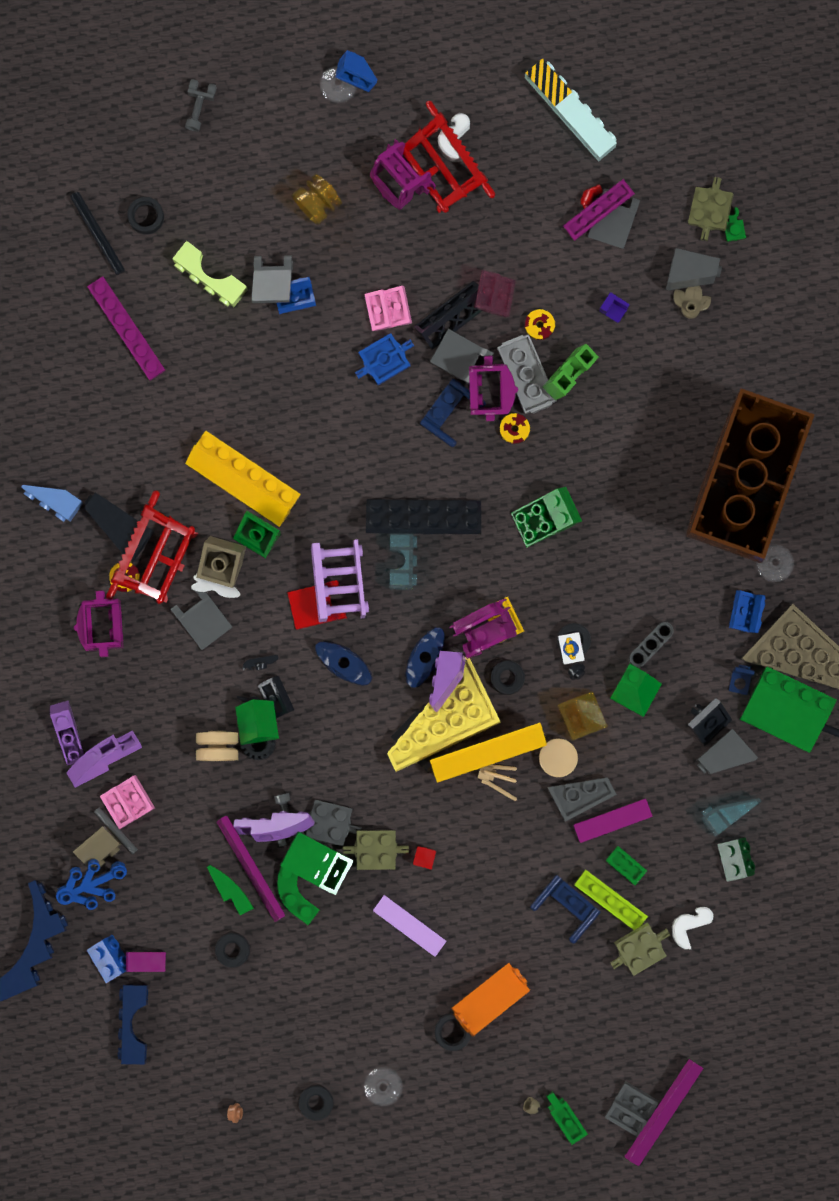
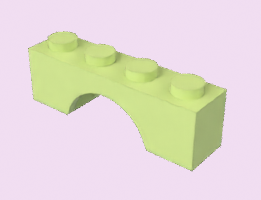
[173,241,248,308]

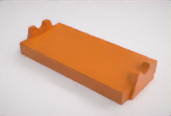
[451,963,530,1036]

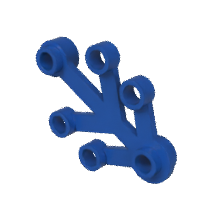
[56,859,127,910]

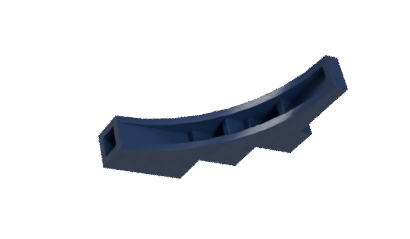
[0,880,68,1002]

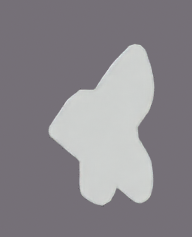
[191,574,240,598]

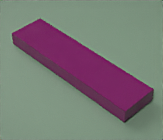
[563,179,635,241]
[573,799,653,843]

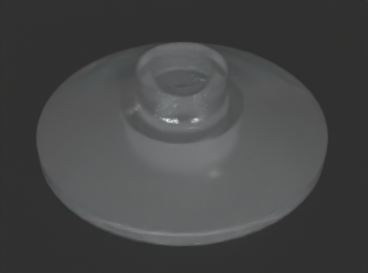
[320,66,357,103]
[756,544,794,582]
[364,1067,403,1106]

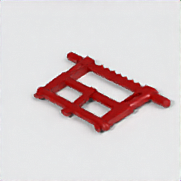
[403,101,495,213]
[106,490,198,604]

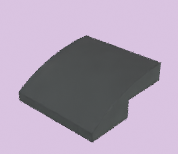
[605,1081,659,1137]

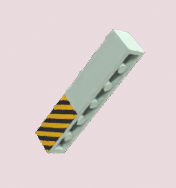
[525,58,617,162]

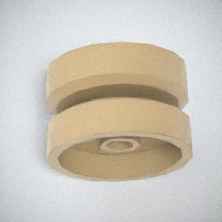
[196,731,238,761]

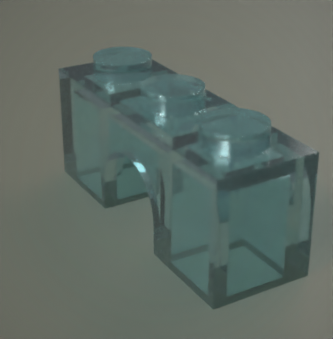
[390,534,417,590]

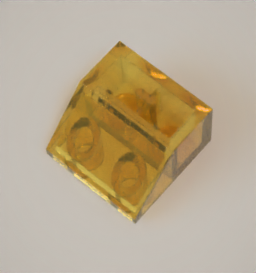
[557,691,607,741]

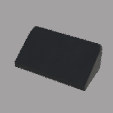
[258,676,294,719]

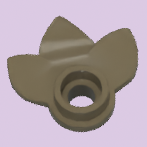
[673,286,711,319]

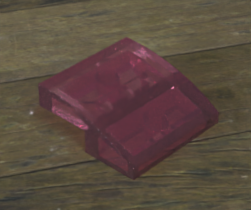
[475,270,516,318]

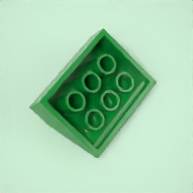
[740,666,837,753]

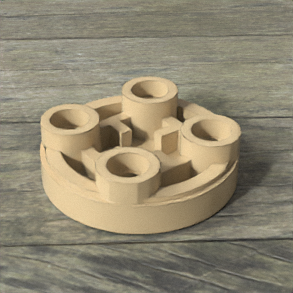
[539,739,578,777]

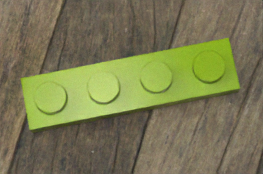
[574,870,648,930]

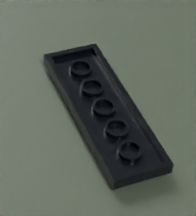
[366,499,481,535]

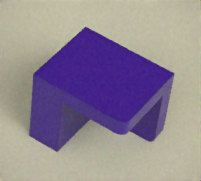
[599,292,629,323]

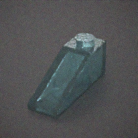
[700,798,761,837]

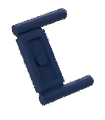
[420,379,486,447]
[530,875,601,944]

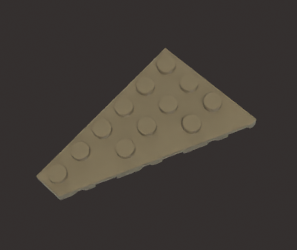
[741,604,839,689]

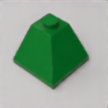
[610,664,662,717]

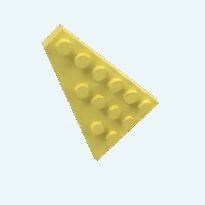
[387,657,501,772]

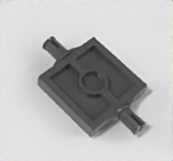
[306,800,362,847]

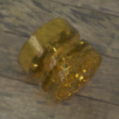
[291,174,342,225]

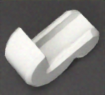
[438,113,470,162]
[671,907,713,949]

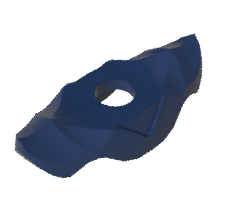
[406,627,445,688]
[315,641,372,686]

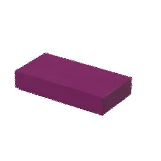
[126,952,166,972]

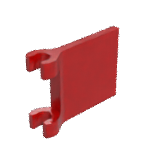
[287,580,347,630]

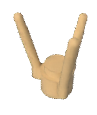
[478,764,517,801]

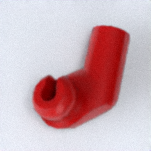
[580,184,603,209]

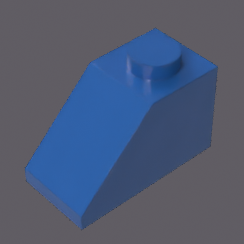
[335,50,377,92]

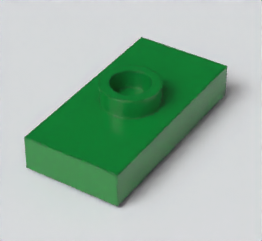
[605,846,647,885]

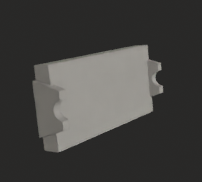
[497,334,557,414]

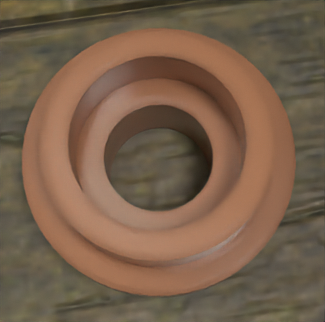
[227,1103,243,1123]

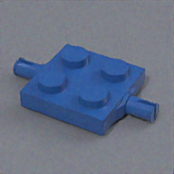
[355,333,414,385]

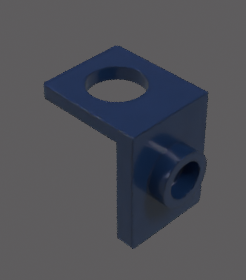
[729,665,755,695]

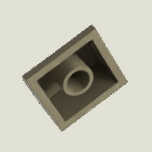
[196,536,246,588]
[73,826,122,867]

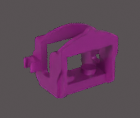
[370,139,436,210]
[469,356,519,421]
[74,591,124,657]
[449,599,517,659]

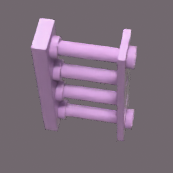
[311,539,369,622]

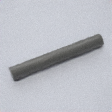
[94,807,138,855]

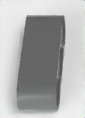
[628,622,674,668]

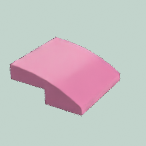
[365,286,412,331]
[100,775,155,829]

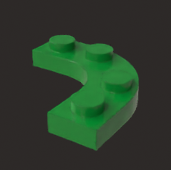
[278,867,320,925]

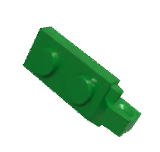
[546,1091,588,1145]

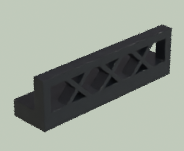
[414,281,492,349]

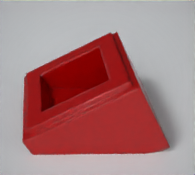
[413,846,436,870]

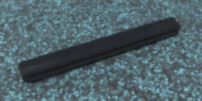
[70,192,125,275]

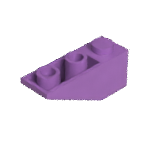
[429,651,466,712]
[50,700,84,765]

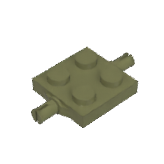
[688,177,734,241]
[343,830,409,870]
[610,923,671,976]

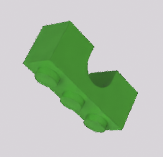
[543,344,599,400]

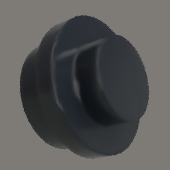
[568,662,585,680]

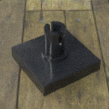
[688,698,732,746]

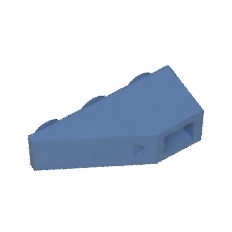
[21,485,83,522]

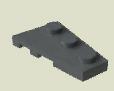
[547,778,617,822]

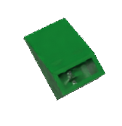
[511,487,582,547]
[280,831,353,895]

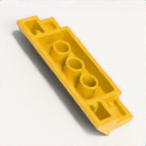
[185,431,301,527]
[430,723,547,783]

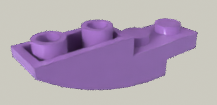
[67,731,142,787]
[233,811,315,842]

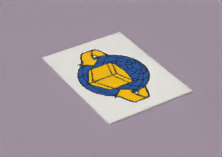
[558,632,584,664]

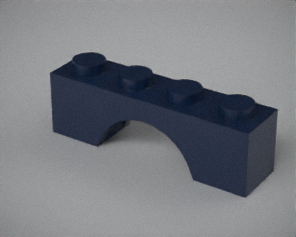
[118,985,148,1065]

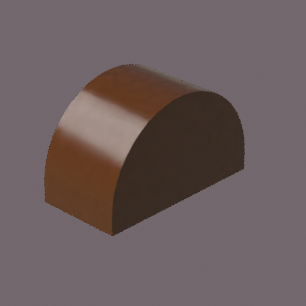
[686,388,815,563]

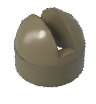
[523,1097,540,1114]

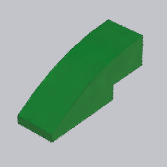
[207,865,254,915]

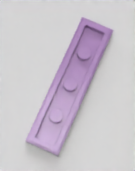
[373,895,446,956]

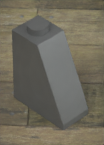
[666,248,722,291]
[696,729,758,774]

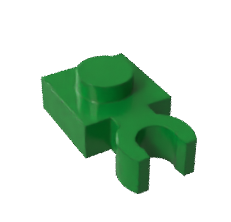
[725,207,746,242]

